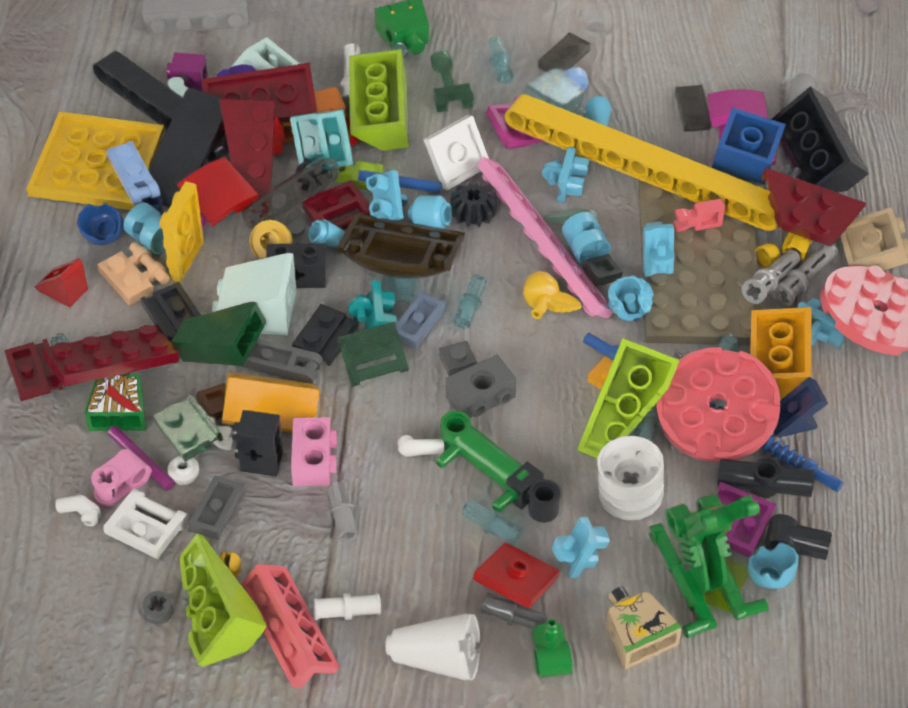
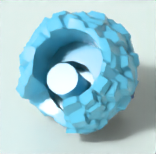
[608,275,654,321]

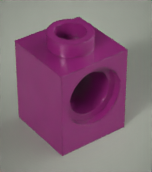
[166,52,208,92]

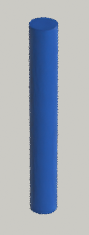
[358,170,442,193]

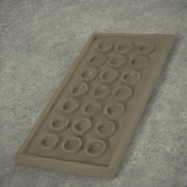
[638,167,762,345]

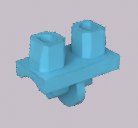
[542,147,589,203]
[366,170,408,221]
[643,222,675,277]
[797,298,845,348]
[552,517,610,578]

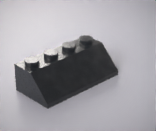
[771,86,869,193]

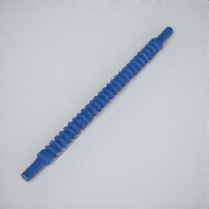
[583,333,844,492]

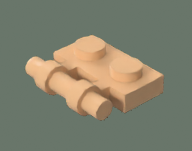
[97,242,170,306]

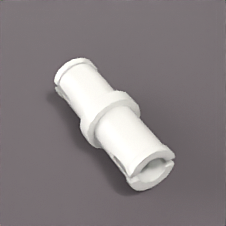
[314,593,381,620]

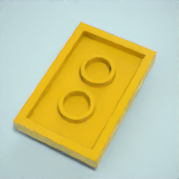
[160,181,204,283]

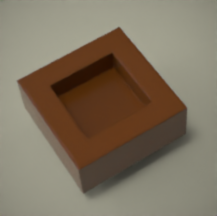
[196,383,226,420]

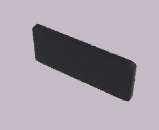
[149,88,223,207]

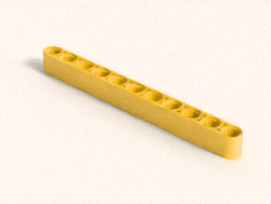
[504,94,777,231]

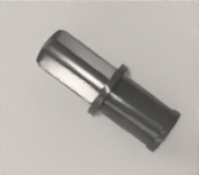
[481,592,547,629]

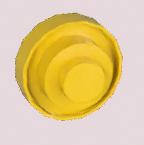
[249,220,293,259]

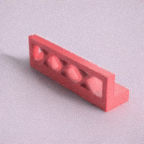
[241,564,340,688]

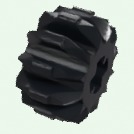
[450,181,497,228]

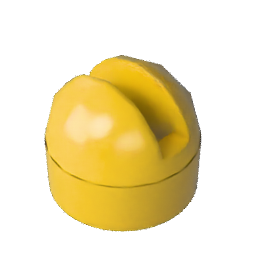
[755,243,780,268]
[218,551,242,578]

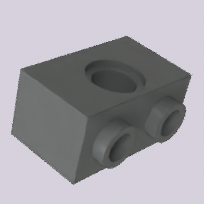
[446,354,516,418]

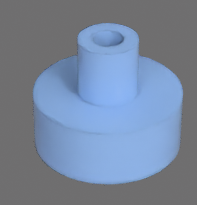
[561,68,589,96]

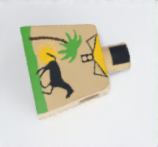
[606,587,682,669]

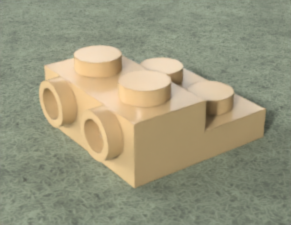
[841,207,908,271]

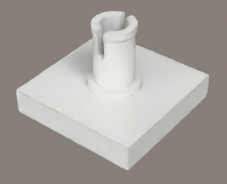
[423,115,489,190]

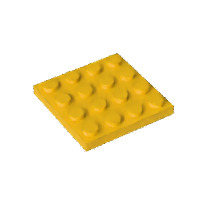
[26,111,165,210]

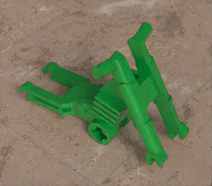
[649,493,769,638]

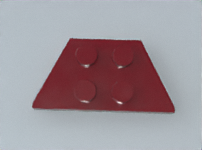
[761,168,866,247]

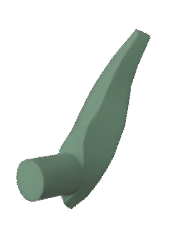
[544,208,598,225]

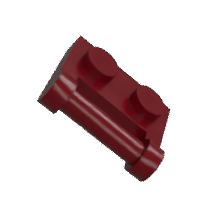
[302,180,374,230]

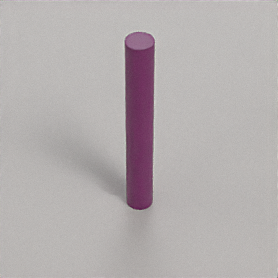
[108,426,175,491]

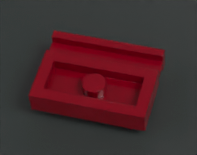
[4,339,63,401]

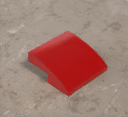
[177,157,259,227]

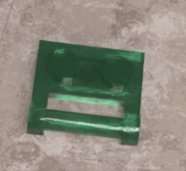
[337,322,409,387]

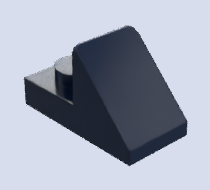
[774,377,828,438]

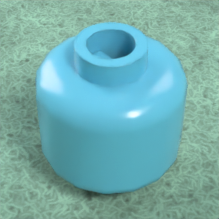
[408,195,452,229]

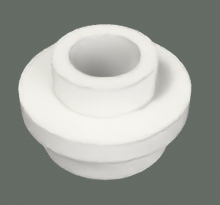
[168,455,199,485]

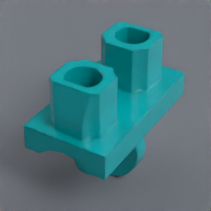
[348,280,397,340]

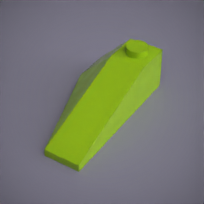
[577,338,680,459]
[179,533,267,667]

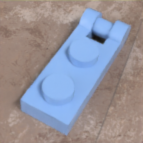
[106,141,160,205]

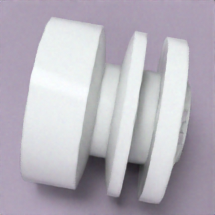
[597,436,664,520]

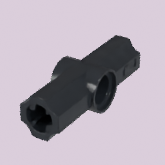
[717,457,815,498]

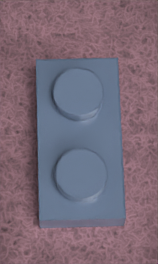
[391,292,446,349]

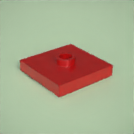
[473,542,560,609]

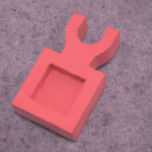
[673,199,725,232]

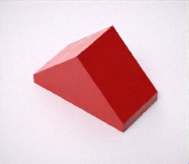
[34,258,88,308]

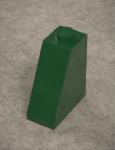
[171,302,266,366]

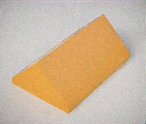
[750,307,812,399]
[221,372,320,433]

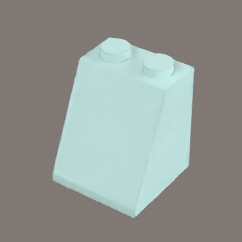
[212,253,296,336]

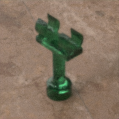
[430,50,474,113]

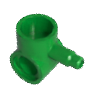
[531,619,573,679]

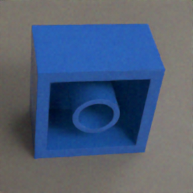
[712,107,785,185]

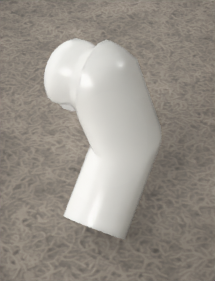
[397,435,444,457]
[55,495,101,526]

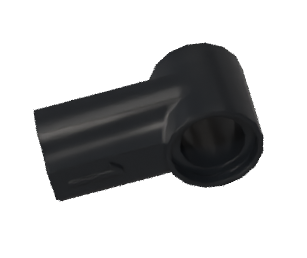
[765,514,832,560]

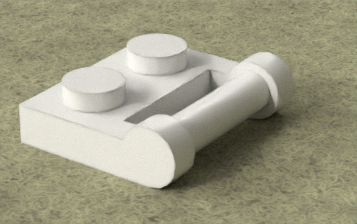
[103,489,189,559]

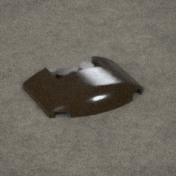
[338,214,465,279]

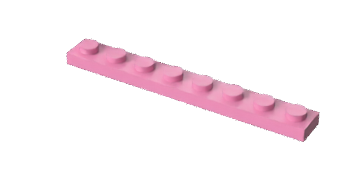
[477,157,614,319]

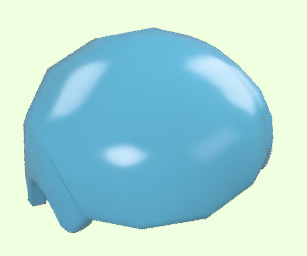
[747,543,799,589]

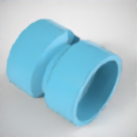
[123,203,166,254]
[562,212,611,265]

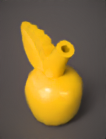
[523,270,582,319]

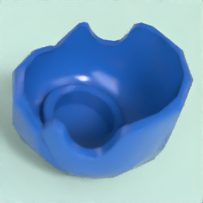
[77,203,124,246]

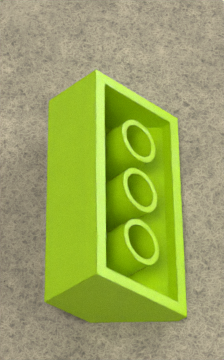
[349,49,409,151]

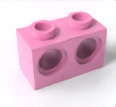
[291,417,337,486]

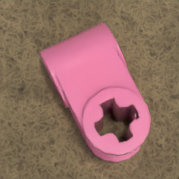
[91,449,152,507]

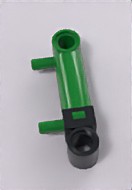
[435,411,560,523]

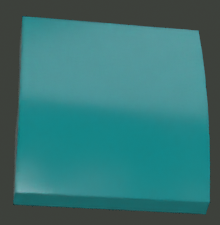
[290,109,354,169]

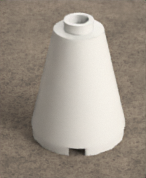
[386,613,480,681]

